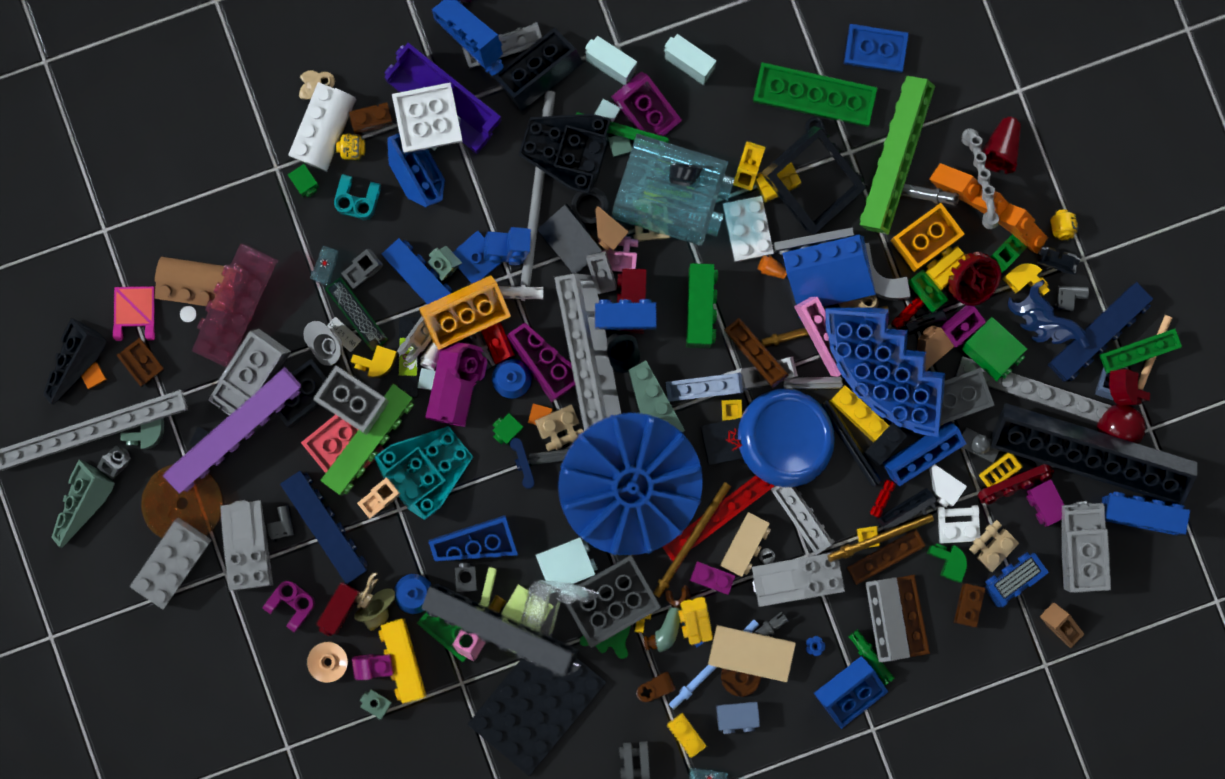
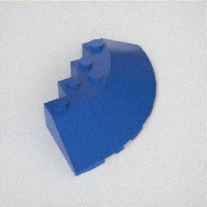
[826,307,945,437]

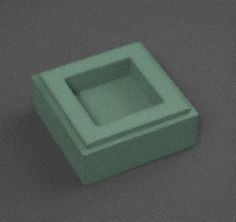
[608,135,632,158]

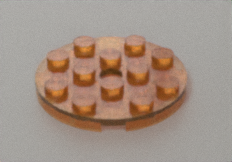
[141,464,223,539]

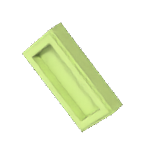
[480,567,497,607]

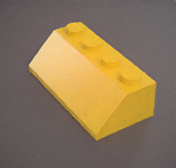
[378,619,427,704]

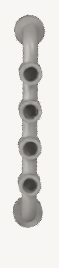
[962,129,999,229]

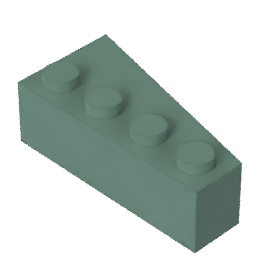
[628,361,685,433]

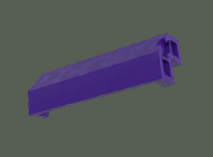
[384,43,501,154]

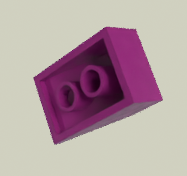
[611,72,682,136]

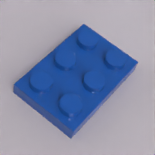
[844,24,908,73]

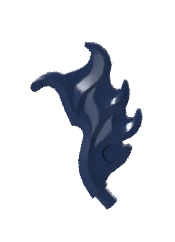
[1008,280,1090,348]

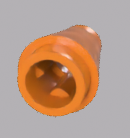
[758,255,787,279]

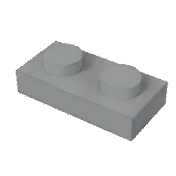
[586,251,617,294]

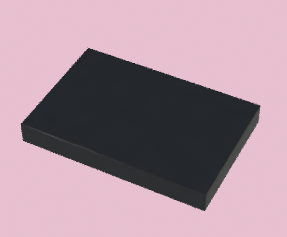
[537,204,604,274]

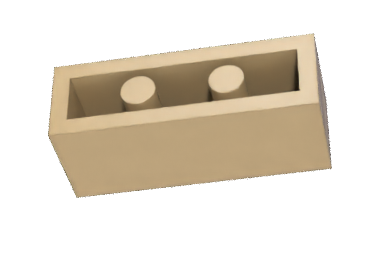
[720,512,771,577]

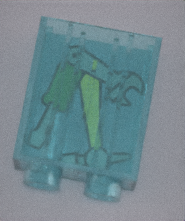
[612,134,735,246]

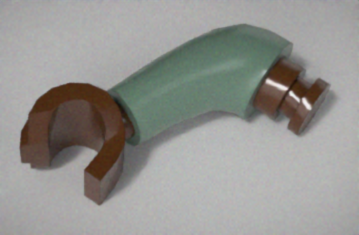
[644,585,691,652]

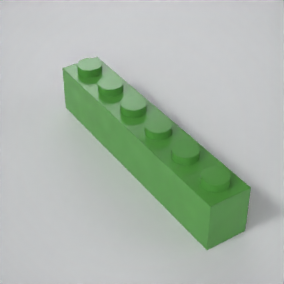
[320,384,414,496]

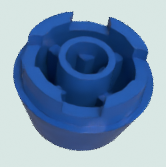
[492,359,532,398]
[394,574,432,614]

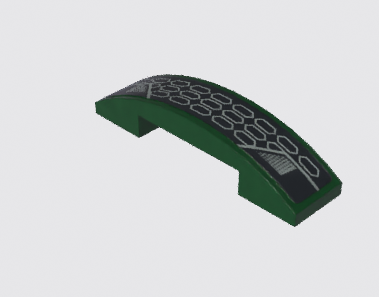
[325,277,388,352]

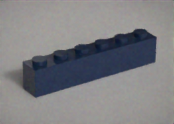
[1047,282,1153,382]
[280,471,368,584]

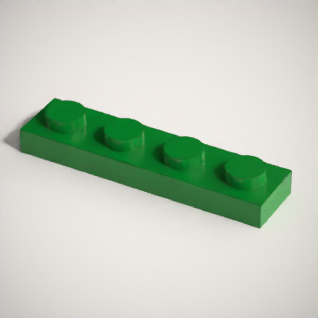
[1099,329,1182,374]

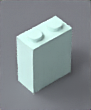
[664,34,716,85]
[585,36,637,85]
[536,537,598,593]

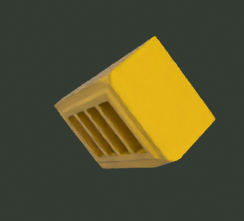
[979,453,1023,487]

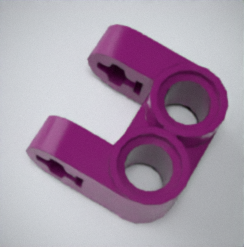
[262,581,315,633]

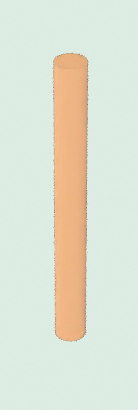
[1138,315,1172,390]

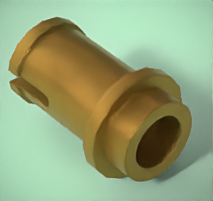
[488,595,506,612]

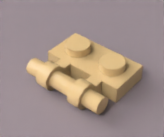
[534,405,583,452]
[969,520,1019,572]

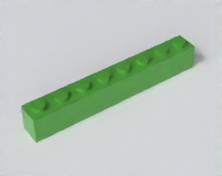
[860,76,935,235]

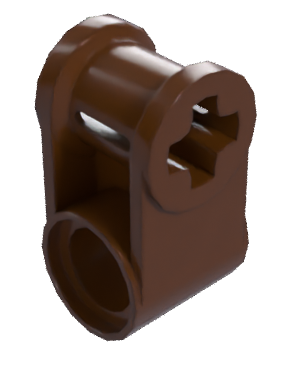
[636,671,676,702]

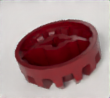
[948,251,1001,306]

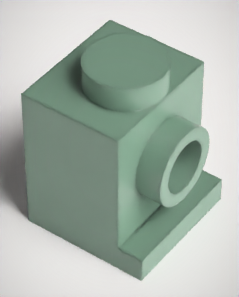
[427,246,462,281]
[360,689,392,720]

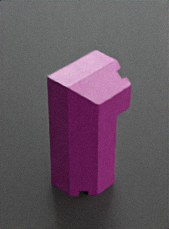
[425,342,487,427]

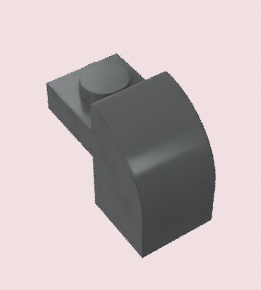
[341,249,383,289]

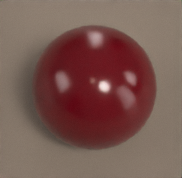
[1097,404,1146,444]

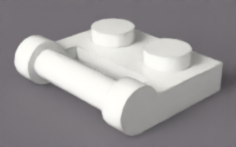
[938,505,980,543]

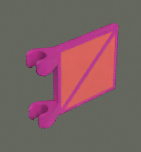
[113,286,155,341]

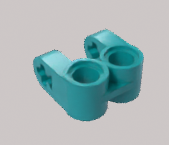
[334,174,381,220]

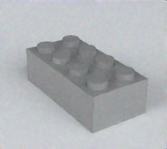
[130,517,212,609]

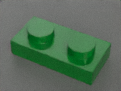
[908,270,948,313]

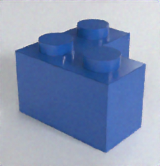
[484,227,531,265]

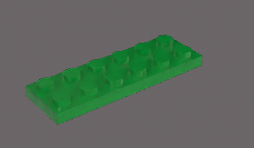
[753,62,877,127]

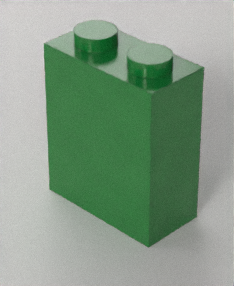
[961,317,1027,382]

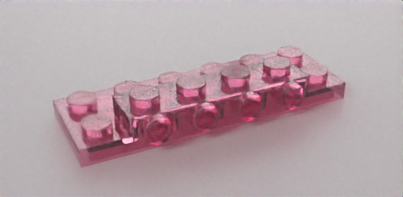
[192,243,278,367]

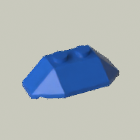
[387,133,445,207]

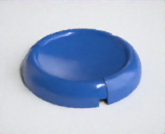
[738,389,835,488]

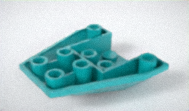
[374,426,473,520]

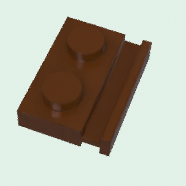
[117,338,165,387]

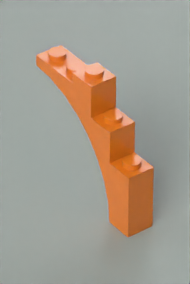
[929,163,1048,254]

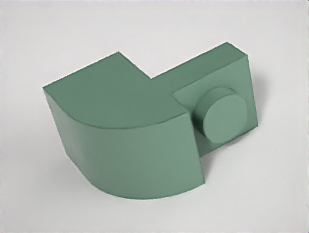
[120,418,164,450]

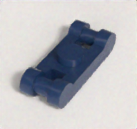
[510,438,535,489]

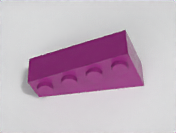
[507,323,576,402]

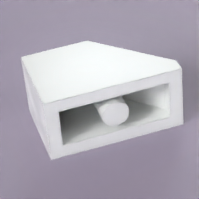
[929,464,967,508]

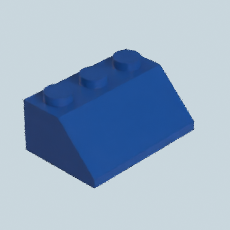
[814,656,888,729]

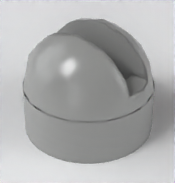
[759,548,775,564]

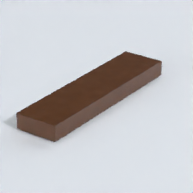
[724,318,788,388]
[846,529,926,585]
[897,575,930,657]

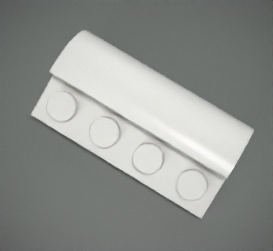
[288,82,356,172]

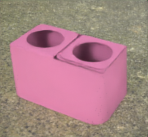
[453,629,486,661]

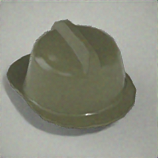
[354,588,395,631]

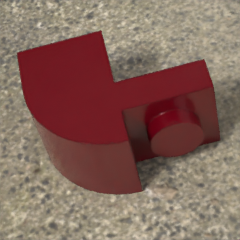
[1109,369,1150,406]

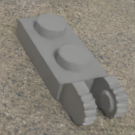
[397,316,432,363]

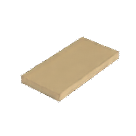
[708,625,796,682]

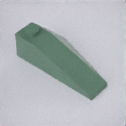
[51,460,115,548]

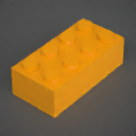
[419,275,511,350]

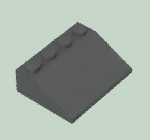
[561,555,661,648]

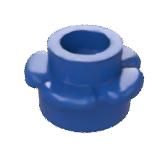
[485,59,504,76]
[806,636,825,656]

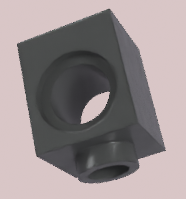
[455,563,478,592]

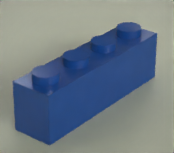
[382,238,454,304]
[883,422,966,486]

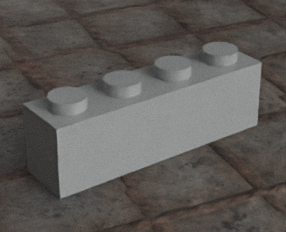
[865,577,910,662]

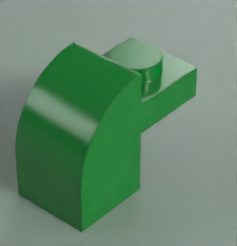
[990,234,1027,273]
[927,543,967,583]

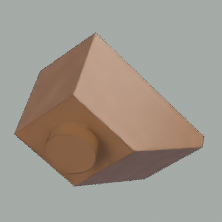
[595,206,629,251]
[917,326,954,371]
[1040,602,1084,648]

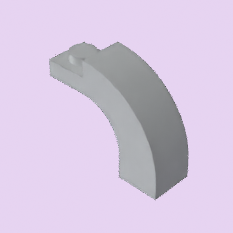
[865,243,910,301]
[724,357,798,391]

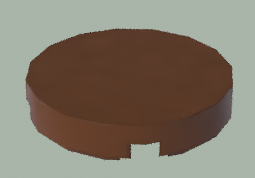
[721,668,761,697]

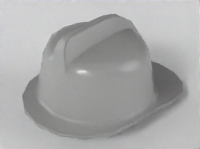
[303,321,343,366]

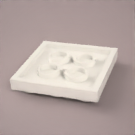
[392,82,463,153]

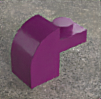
[352,654,394,680]

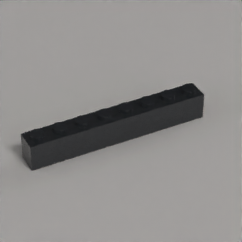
[421,584,579,677]

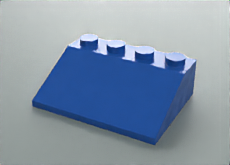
[782,235,876,307]

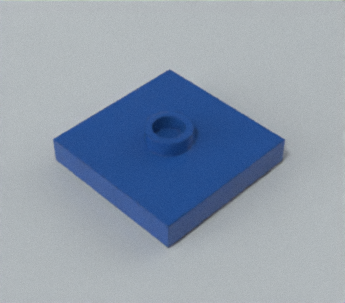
[453,230,502,284]

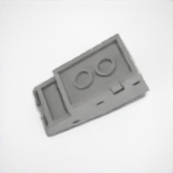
[209,329,291,415]
[220,500,273,591]
[1062,501,1111,592]
[752,552,845,607]

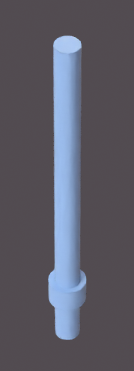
[669,620,759,709]

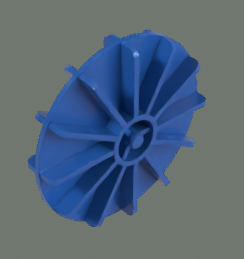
[558,413,703,555]

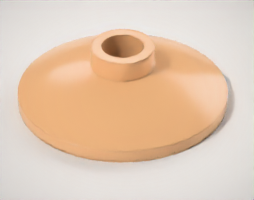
[307,642,348,682]

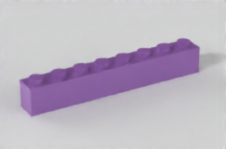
[163,367,301,494]

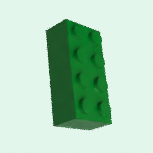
[686,263,718,348]

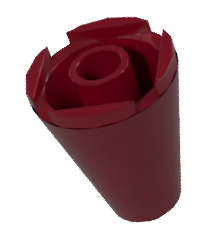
[981,117,1021,174]

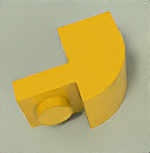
[733,141,765,191]
[1003,263,1050,296]
[351,345,398,378]

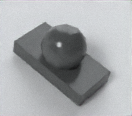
[961,427,1000,463]

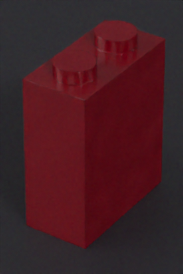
[316,582,361,636]

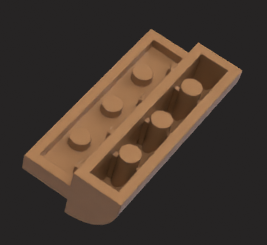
[154,257,240,310]

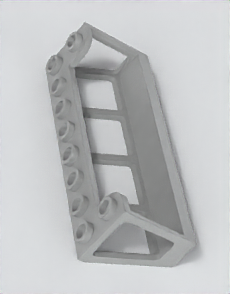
[555,274,621,431]

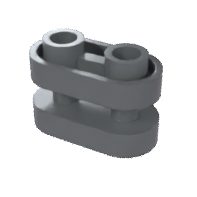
[619,741,650,779]

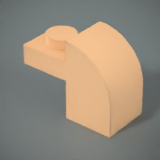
[357,478,400,519]

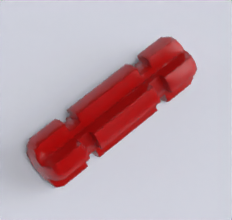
[892,296,924,330]
[870,480,896,518]

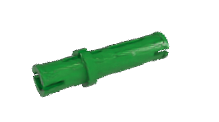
[848,629,895,685]

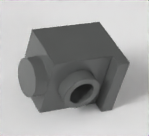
[97,446,131,480]

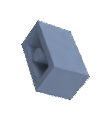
[716,702,760,734]

